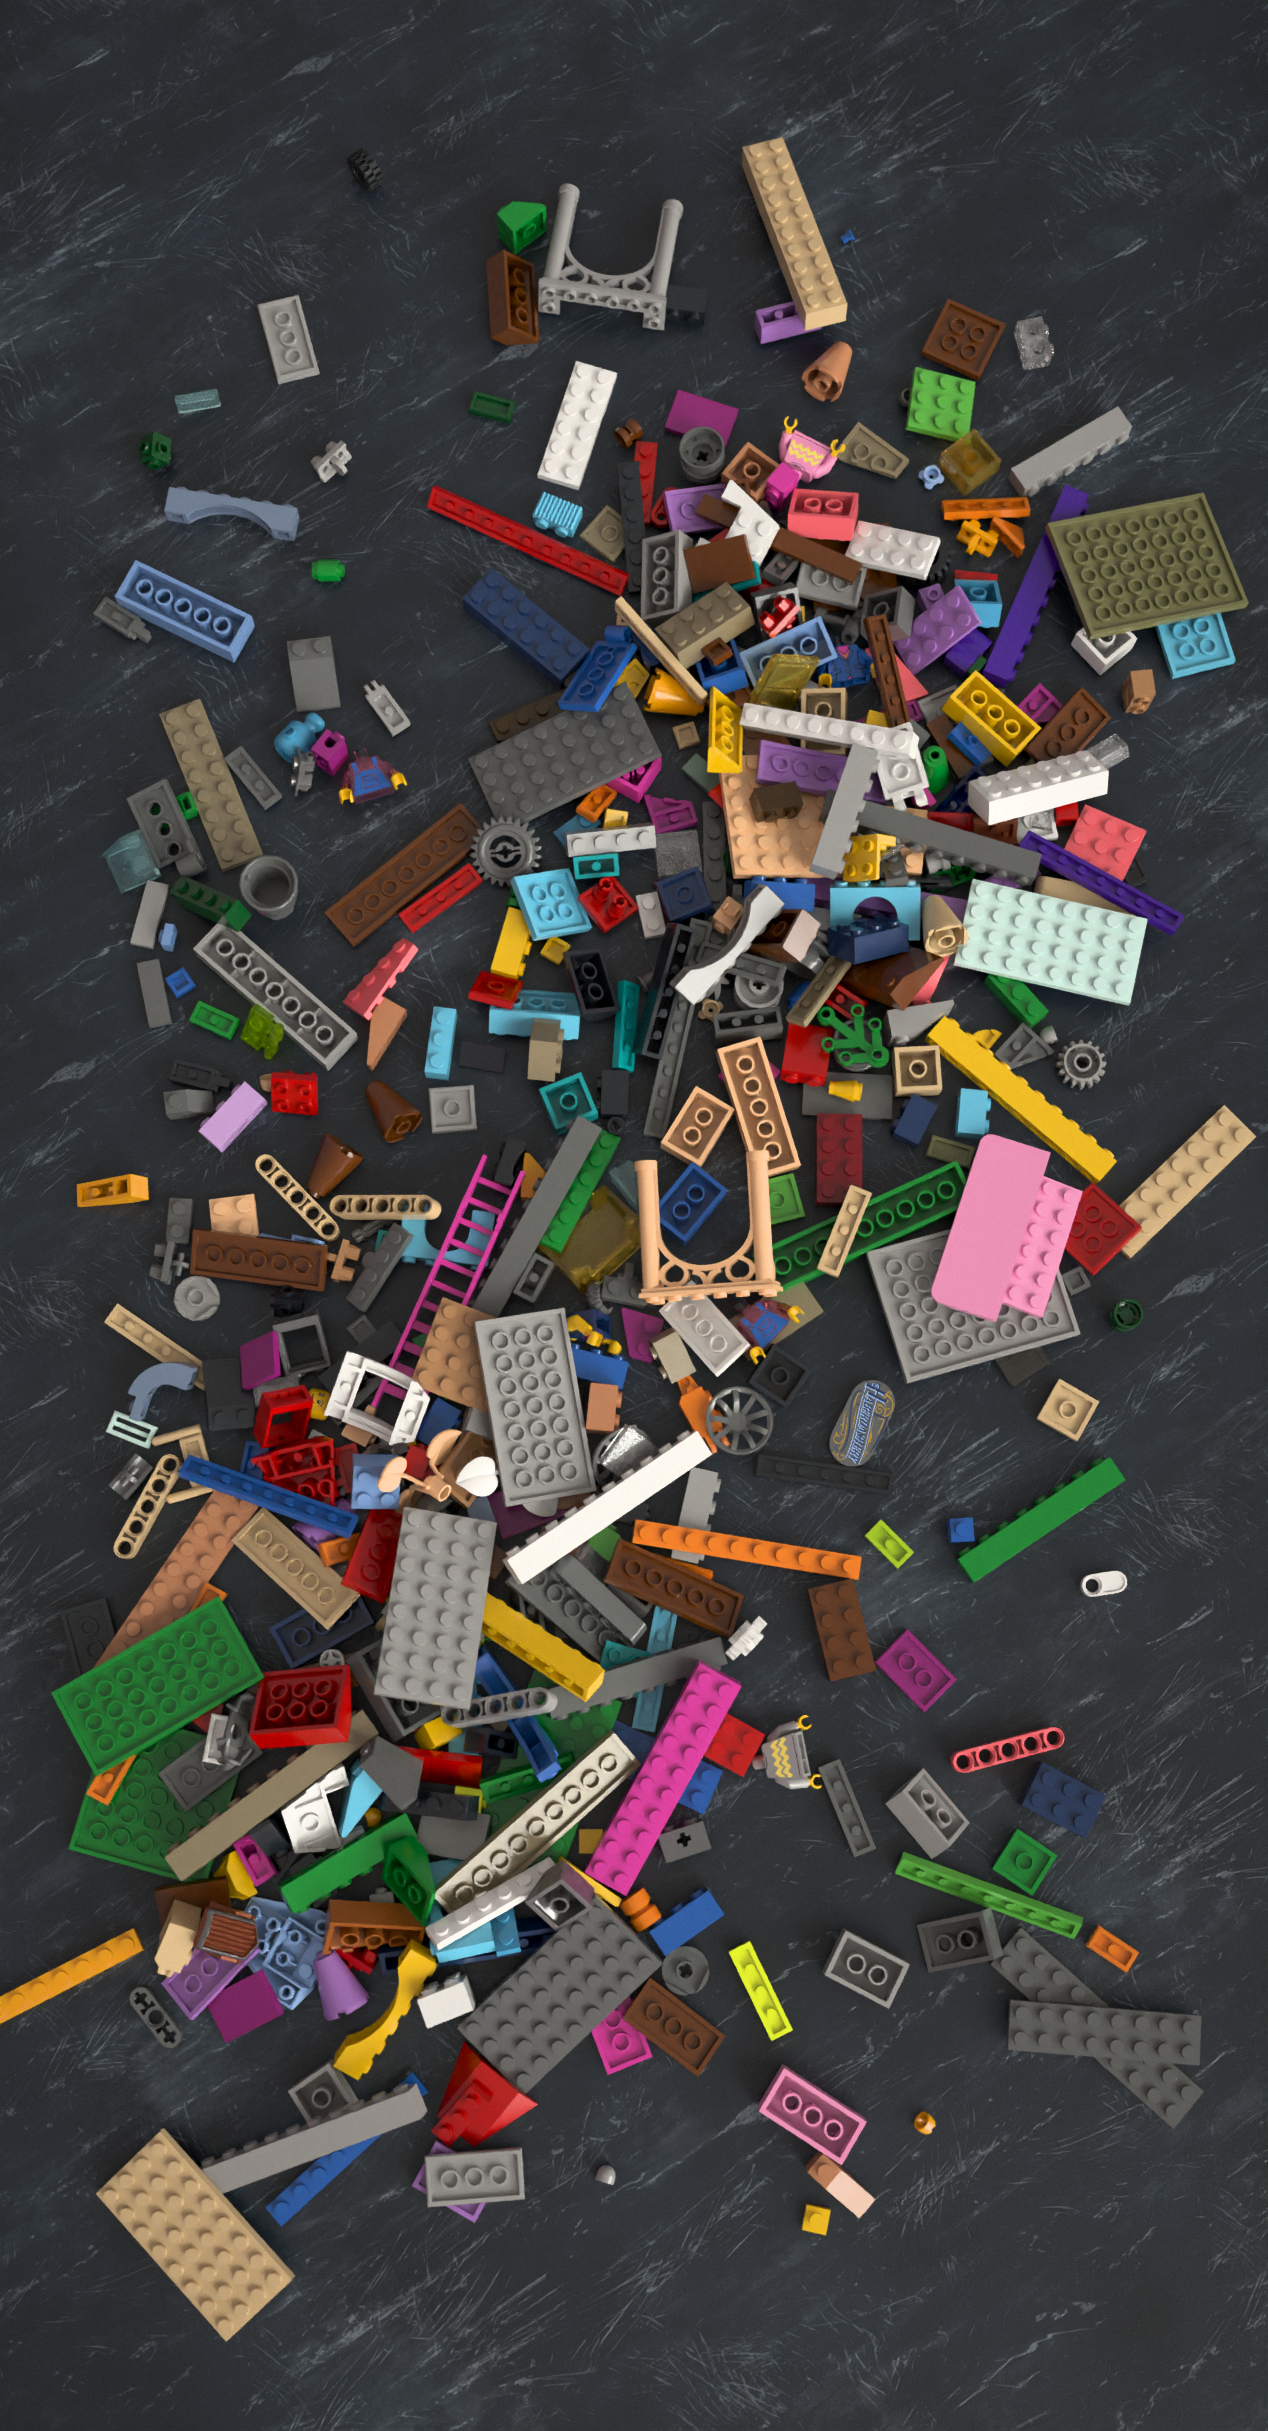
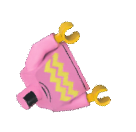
[779,416,845,483]

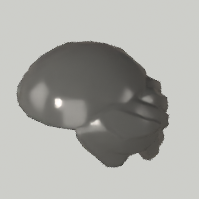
[584,1281,613,1315]

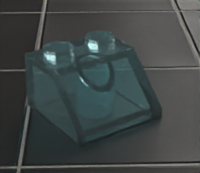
[103,829,162,893]

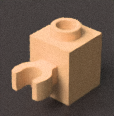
[711,896,744,935]
[341,1405,378,1448]

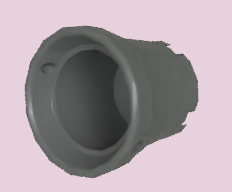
[239,855,298,920]

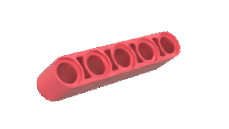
[950,1727,1064,1773]

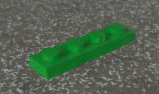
[479,1752,574,1804]

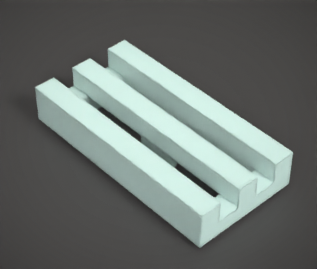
[106,1411,158,1449]

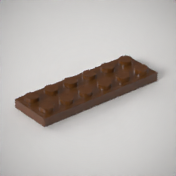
[190,1228,328,1291]
[603,1538,744,1639]

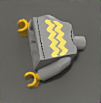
[752,1715,822,1789]

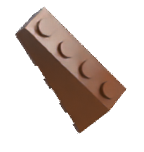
[322,1900,426,1955]

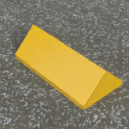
[707,686,743,773]

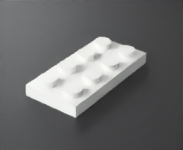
[845,521,941,580]
[659,1280,751,1377]

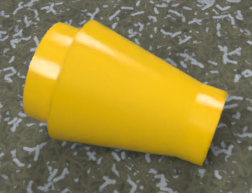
[829,1080,863,1102]

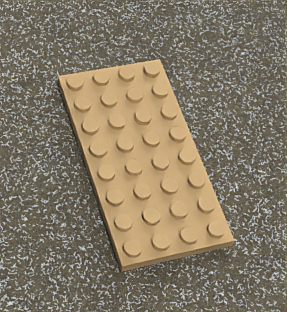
[96,2128,295,2342]

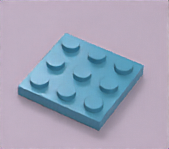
[1155,613,1236,679]
[510,868,592,941]

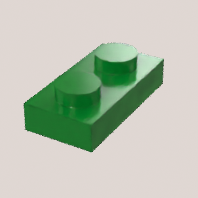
[189,1001,240,1040]

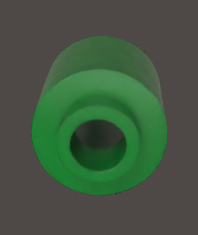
[312,559,345,582]

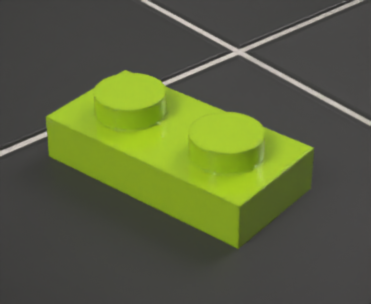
[864,1520,914,1569]

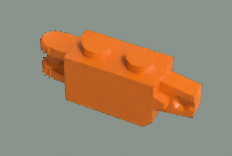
[677,1375,730,1454]

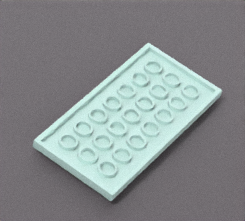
[953,879,1148,1005]

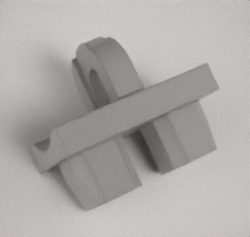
[311,441,352,483]

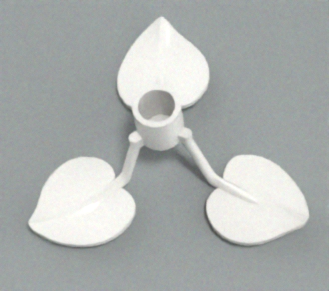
[455,1457,558,1517]

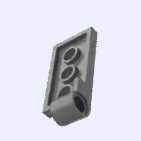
[126,779,206,878]

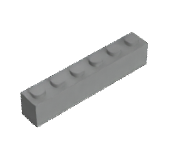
[1008,406,1132,497]
[809,743,880,879]

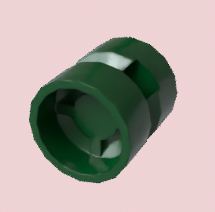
[1108,1299,1143,1333]

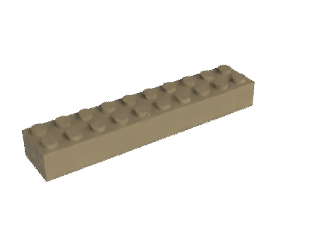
[164,1709,379,1881]

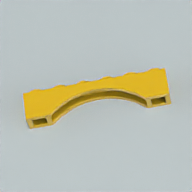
[333,1939,437,2080]

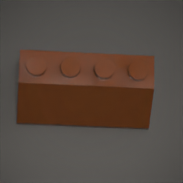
[486,250,539,345]

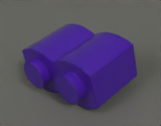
[943,628,993,679]

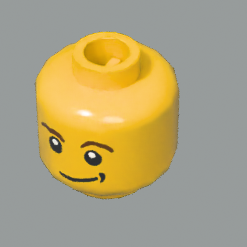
[309,1388,331,1421]

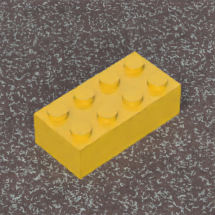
[941,670,1041,767]

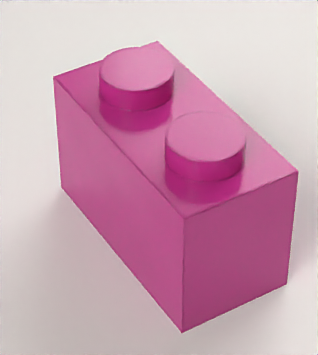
[764,462,800,513]

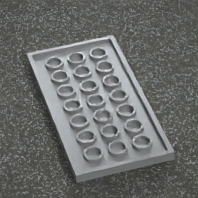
[473,1308,596,1507]
[373,1507,497,1710]

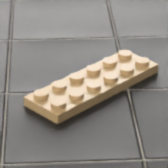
[231,1507,360,1630]

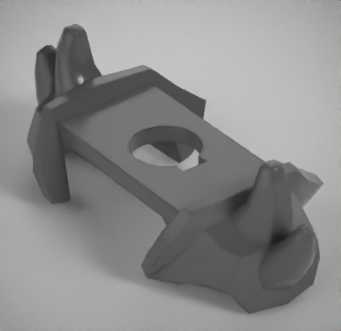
[216,1691,256,1771]

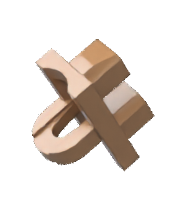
[327,1239,361,1283]

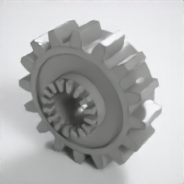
[1056,1040,1106,1090]

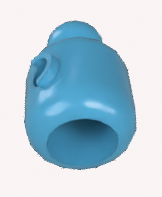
[274,712,325,764]

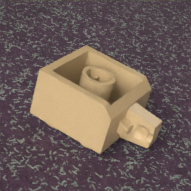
[155,1899,202,1977]

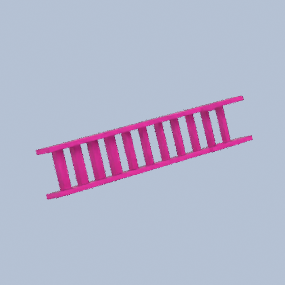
[371,1154,525,1409]

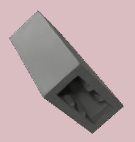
[359,1736,423,1810]

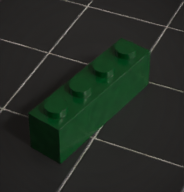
[169,875,251,933]

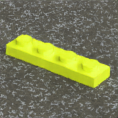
[728,1940,793,2041]

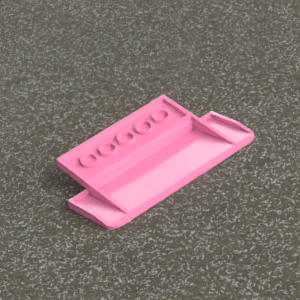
[931,1134,1083,1322]

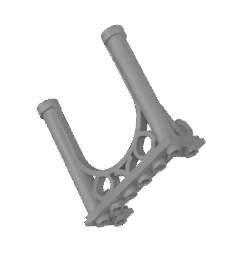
[538,184,683,330]

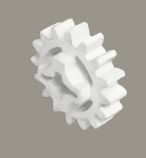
[725,1616,767,1661]

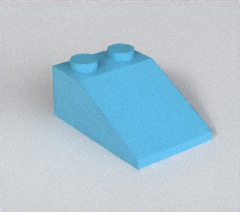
[336,1757,382,1838]

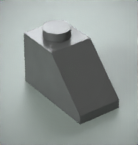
[163,1089,215,1120]

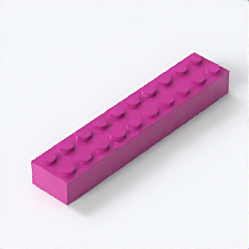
[584,1659,741,1896]

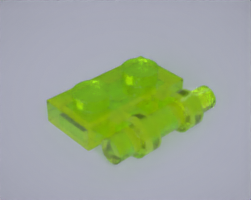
[240,1004,284,1059]

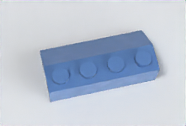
[739,616,838,694]

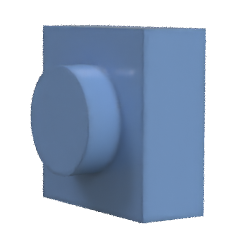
[159,923,178,952]

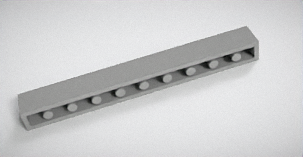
[199,2083,427,2194]

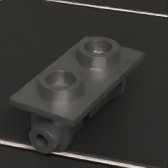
[289,747,316,796]

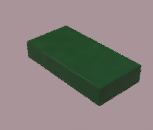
[468,391,516,424]

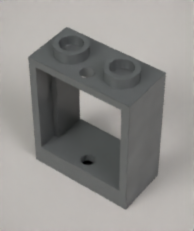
[272,1308,331,1378]

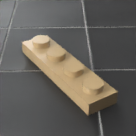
[817,1185,872,1278]

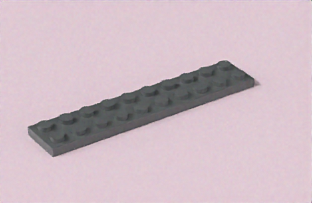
[989,1927,1204,2129]

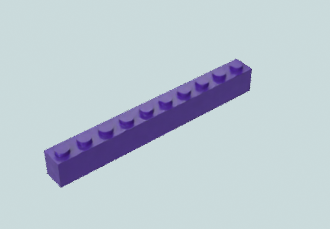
[982,485,1089,689]

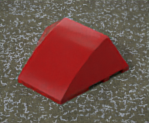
[250,1435,335,1507]
[437,2041,538,2147]

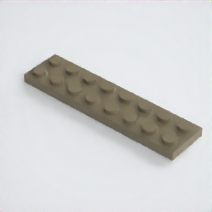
[159,699,264,872]

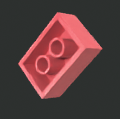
[788,488,859,541]

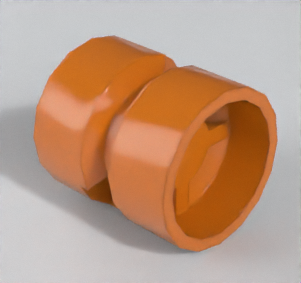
[619,1887,662,1933]

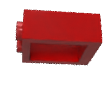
[253,1385,314,1449]

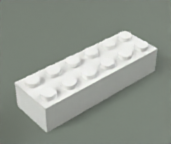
[968,750,1109,825]

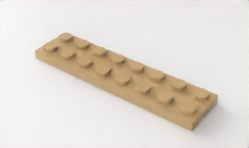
[1120,1105,1256,1259]

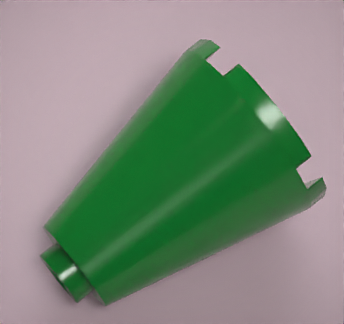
[920,746,950,795]

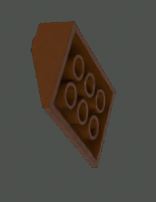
[840,945,944,1011]

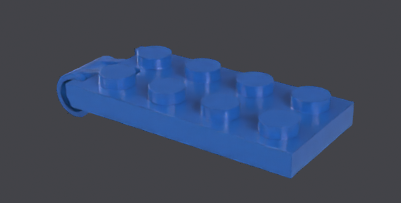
[558,624,637,712]

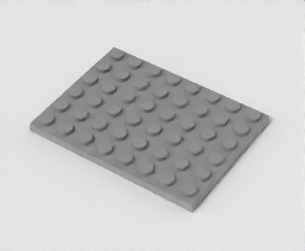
[866,1229,1080,1384]

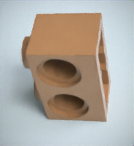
[1122,669,1156,714]

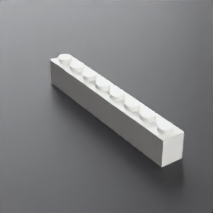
[740,703,919,759]

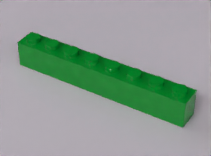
[955,1457,1125,1583]

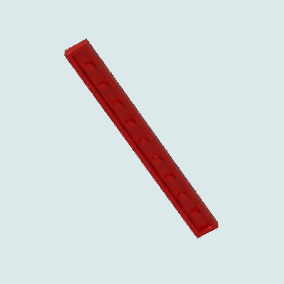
[427,485,630,596]

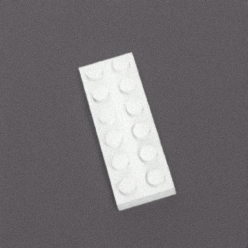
[538,361,617,490]

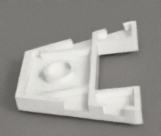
[696,480,779,567]
[280,1763,364,1853]

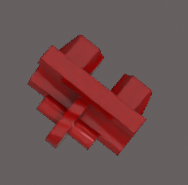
[758,595,800,639]
[335,1947,379,1975]

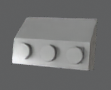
[885,1768,970,1859]

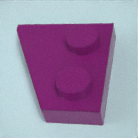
[1017,683,1063,725]
[643,794,698,837]
[621,1307,664,1364]

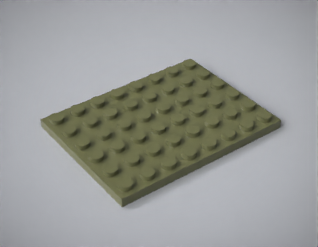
[1045,493,1249,640]

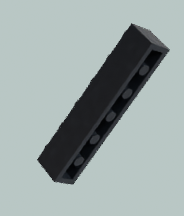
[632,923,697,1060]

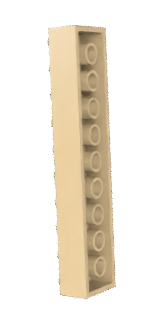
[742,137,847,331]

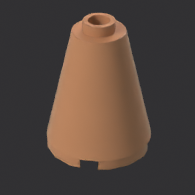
[802,342,852,402]

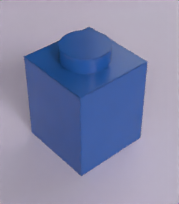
[946,1517,975,1544]

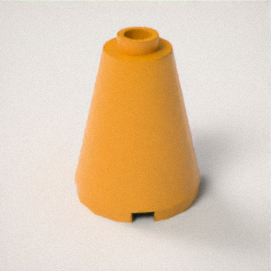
[642,668,705,716]

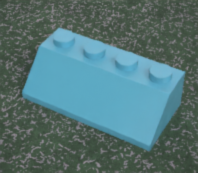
[489,989,581,1040]

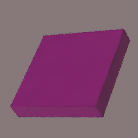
[240,1331,281,1390]

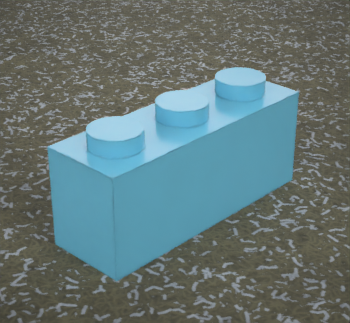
[424,1006,457,1080]

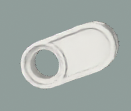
[1080,1571,1127,1597]

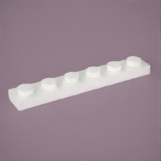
[425,1857,555,1950]

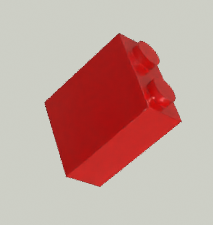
[780,1023,833,1087]

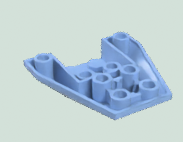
[244,1896,326,2010]

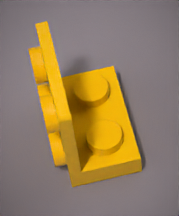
[843,834,896,882]

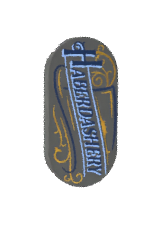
[829,1380,895,1467]

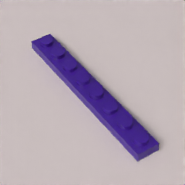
[1018,830,1185,936]

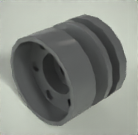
[679,427,726,485]
[780,930,831,981]

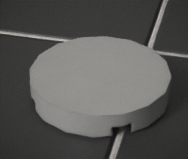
[174,1276,220,1321]

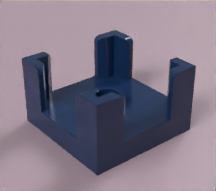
[656,866,716,926]

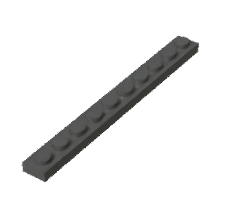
[642,918,713,1140]

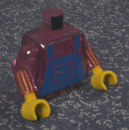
[339,748,407,804]
[734,1298,804,1364]

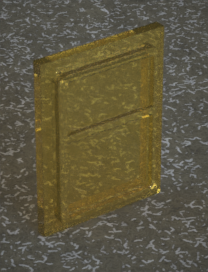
[746,654,820,710]

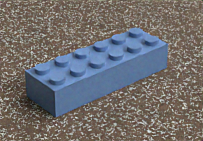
[115,560,255,663]

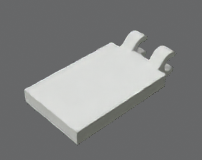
[876,722,929,812]

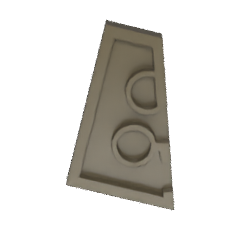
[837,422,909,479]

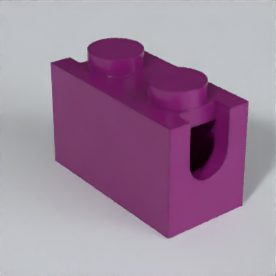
[311,729,349,777]

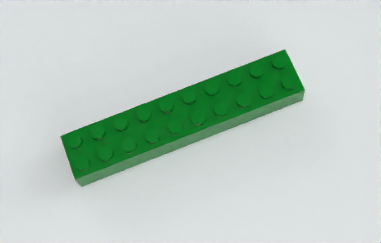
[750,1160,967,1299]

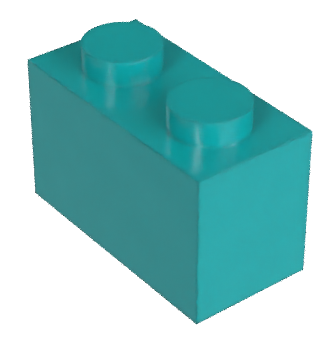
[573,852,620,879]

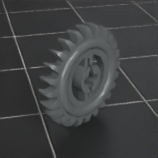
[470,814,542,887]

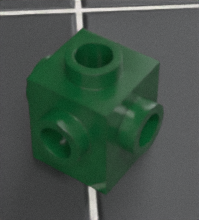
[139,431,171,470]

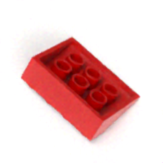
[249,1664,351,1749]

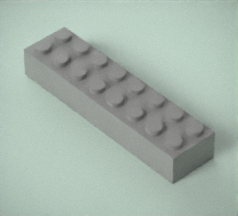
[193,923,358,1071]

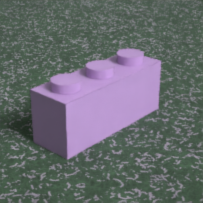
[199,1082,267,1153]

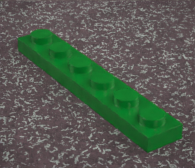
[540,1129,621,1254]

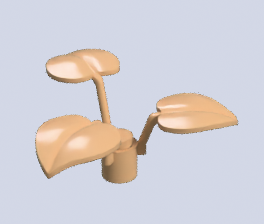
[377,1429,462,1515]

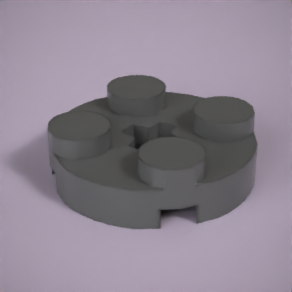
[662,1945,709,1995]

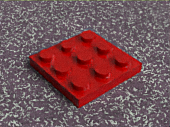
[1064,1182,1142,1276]

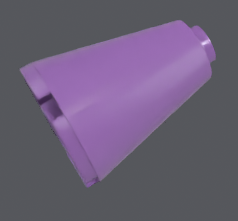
[292,1498,357,1558]
[313,1950,369,2021]

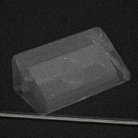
[1087,734,1129,769]

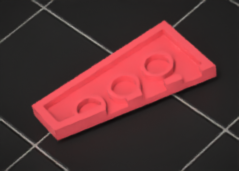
[343,938,418,1021]

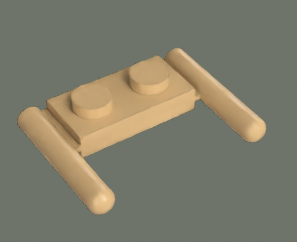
[151,1424,214,1504]

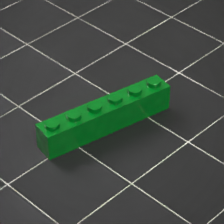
[276,1812,418,1914]

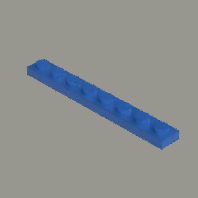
[178,1454,358,1539]
[266,2072,429,2226]

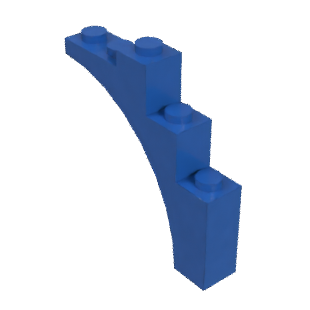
[475,1644,561,1783]

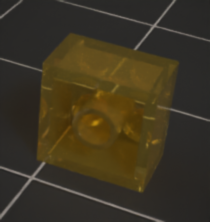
[938,429,1001,496]

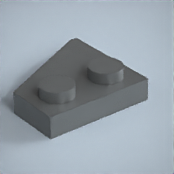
[993,1022,1055,1069]

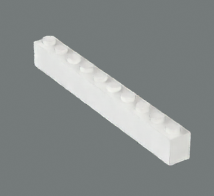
[502,1430,712,1584]

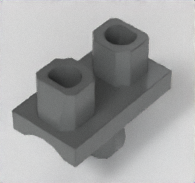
[149,1241,189,1285]
[108,1453,154,1500]

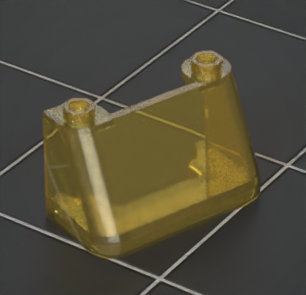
[538,1185,641,1294]

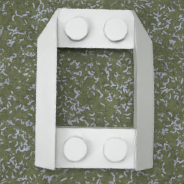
[324,1351,430,1446]

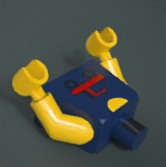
[566,1309,622,1355]

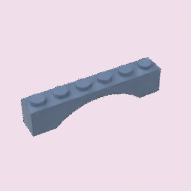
[164,486,299,541]

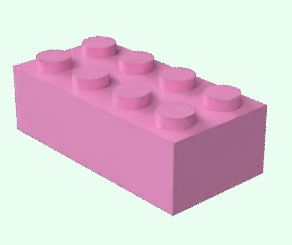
[757,2064,867,2165]

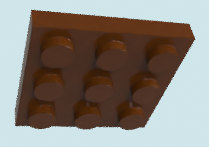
[921,298,1006,381]

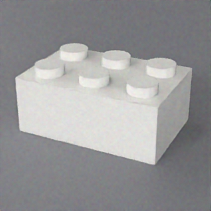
[417,1972,476,2028]

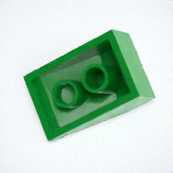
[381,1835,436,1927]

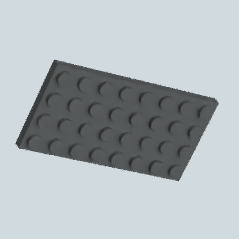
[468,682,662,825]
[457,1893,662,2094]

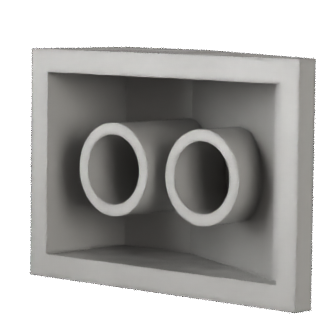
[882,1000,954,1049]

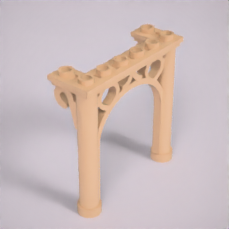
[634,1150,783,1305]

